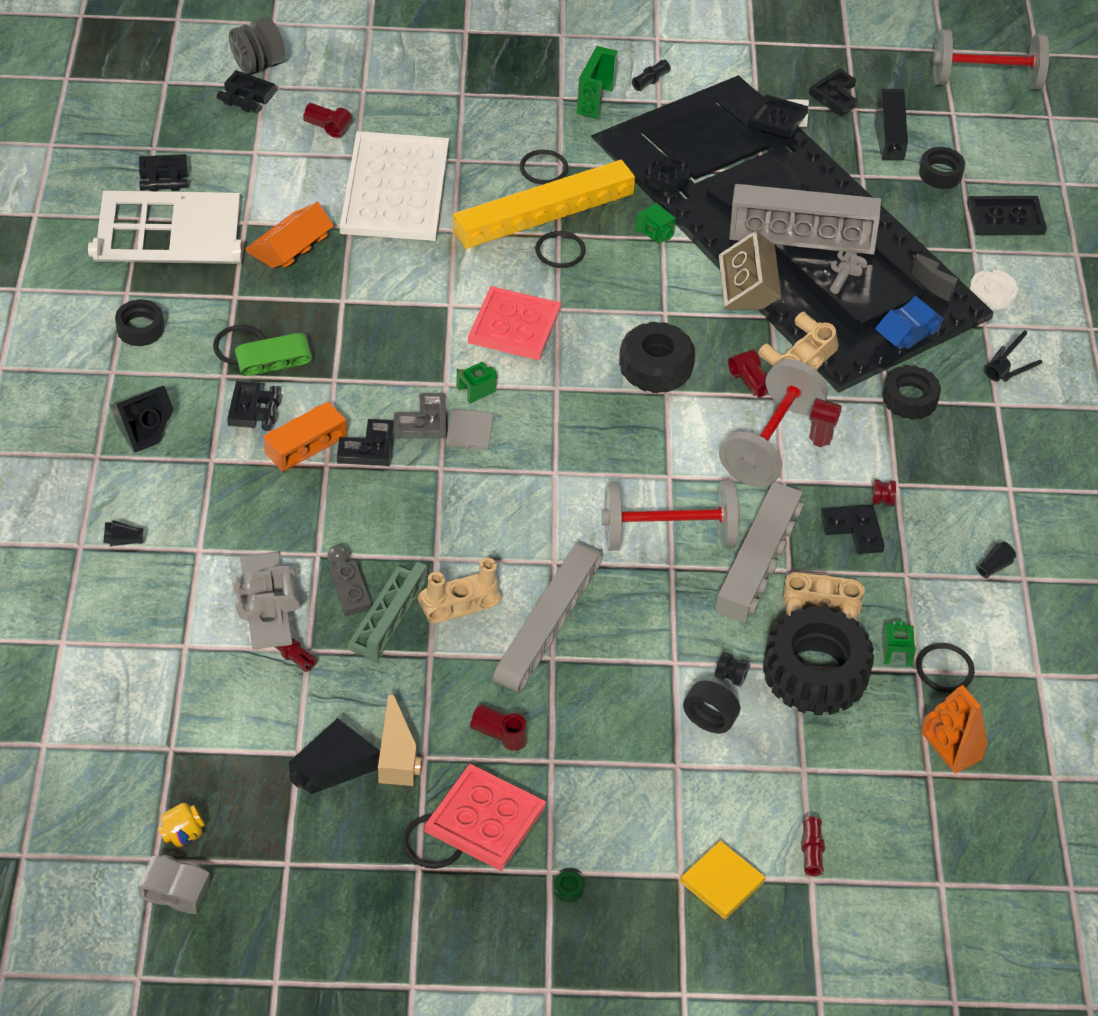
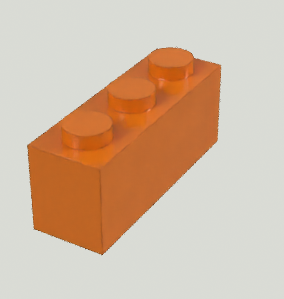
[263,401,347,472]

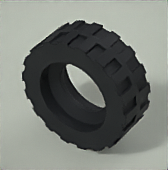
[882,365,941,420]

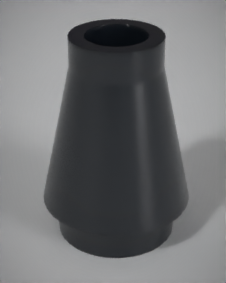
[103,520,143,546]
[976,541,1016,579]

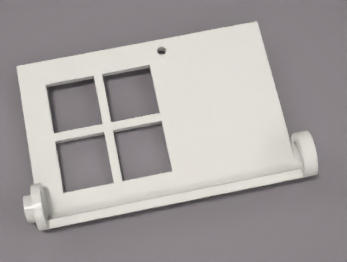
[88,191,242,264]

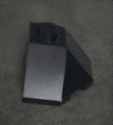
[109,385,174,453]

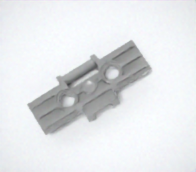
[233,552,299,650]

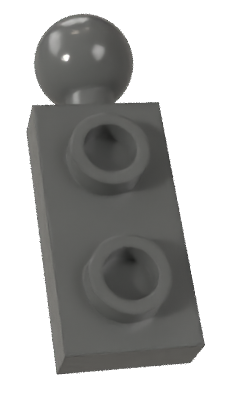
[327,545,371,617]

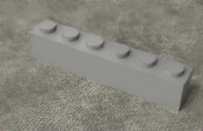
[715,481,805,623]

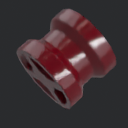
[871,479,896,507]

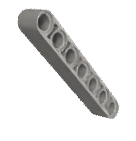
[493,543,603,693]

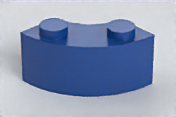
[875,296,944,349]

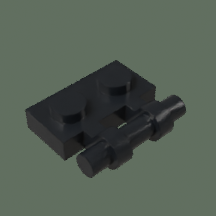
[216,70,276,113]
[139,154,188,192]
[227,381,281,431]

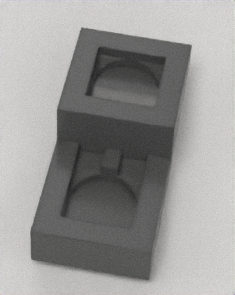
[911,253,957,301]

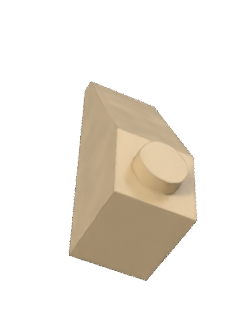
[378,695,422,786]

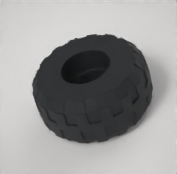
[619,321,695,393]

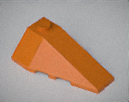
[921,685,988,774]

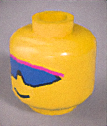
[158,803,205,847]

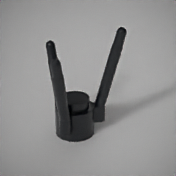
[985,330,1043,382]

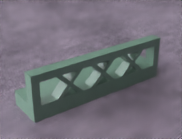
[347,561,427,661]

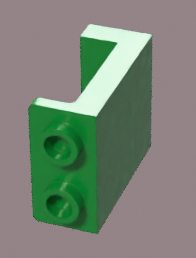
[577,46,618,119]

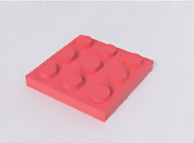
[468,286,561,361]
[424,764,546,871]

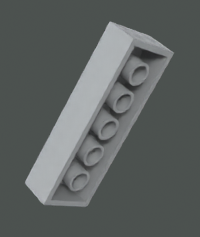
[729,184,881,254]

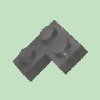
[394,393,446,439]

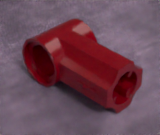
[303,102,353,138]
[728,350,768,398]
[809,398,842,447]
[470,705,527,751]

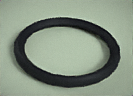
[519,149,569,185]
[535,231,586,268]
[213,325,265,365]
[916,643,975,692]
[402,814,463,869]

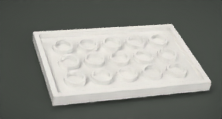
[340,131,449,241]

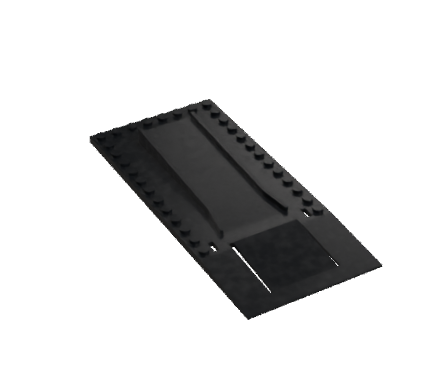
[591,75,994,393]

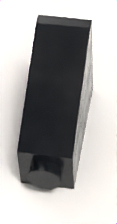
[874,89,908,160]
[289,718,380,794]

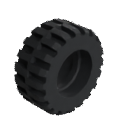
[763,606,874,715]

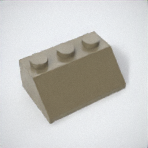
[719,230,781,309]

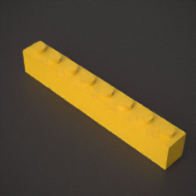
[453,160,635,249]

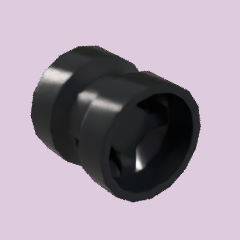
[714,651,751,687]

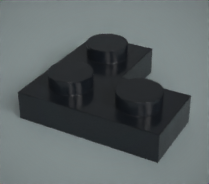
[809,68,858,116]
[337,419,394,466]
[821,505,885,554]

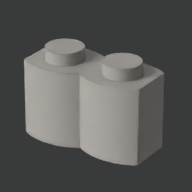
[138,855,210,914]

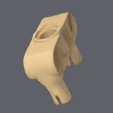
[758,312,839,370]
[417,558,501,624]
[782,572,865,621]

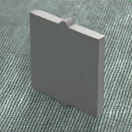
[446,409,494,450]

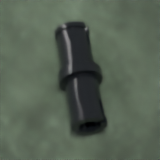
[631,59,671,91]

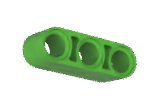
[235,333,313,376]

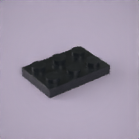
[967,196,1047,235]

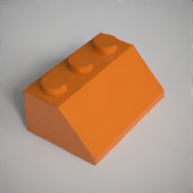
[245,201,334,268]

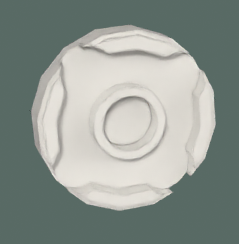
[969,270,1018,310]

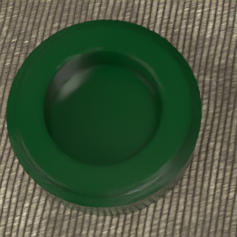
[554,871,585,903]

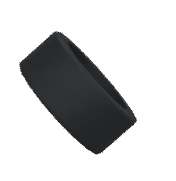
[919,147,965,189]
[115,299,165,346]
[683,680,741,734]

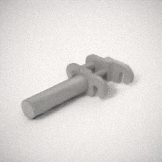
[830,250,867,294]

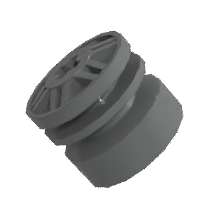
[229,16,285,74]

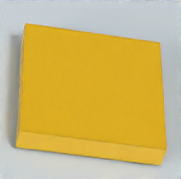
[680,841,765,920]

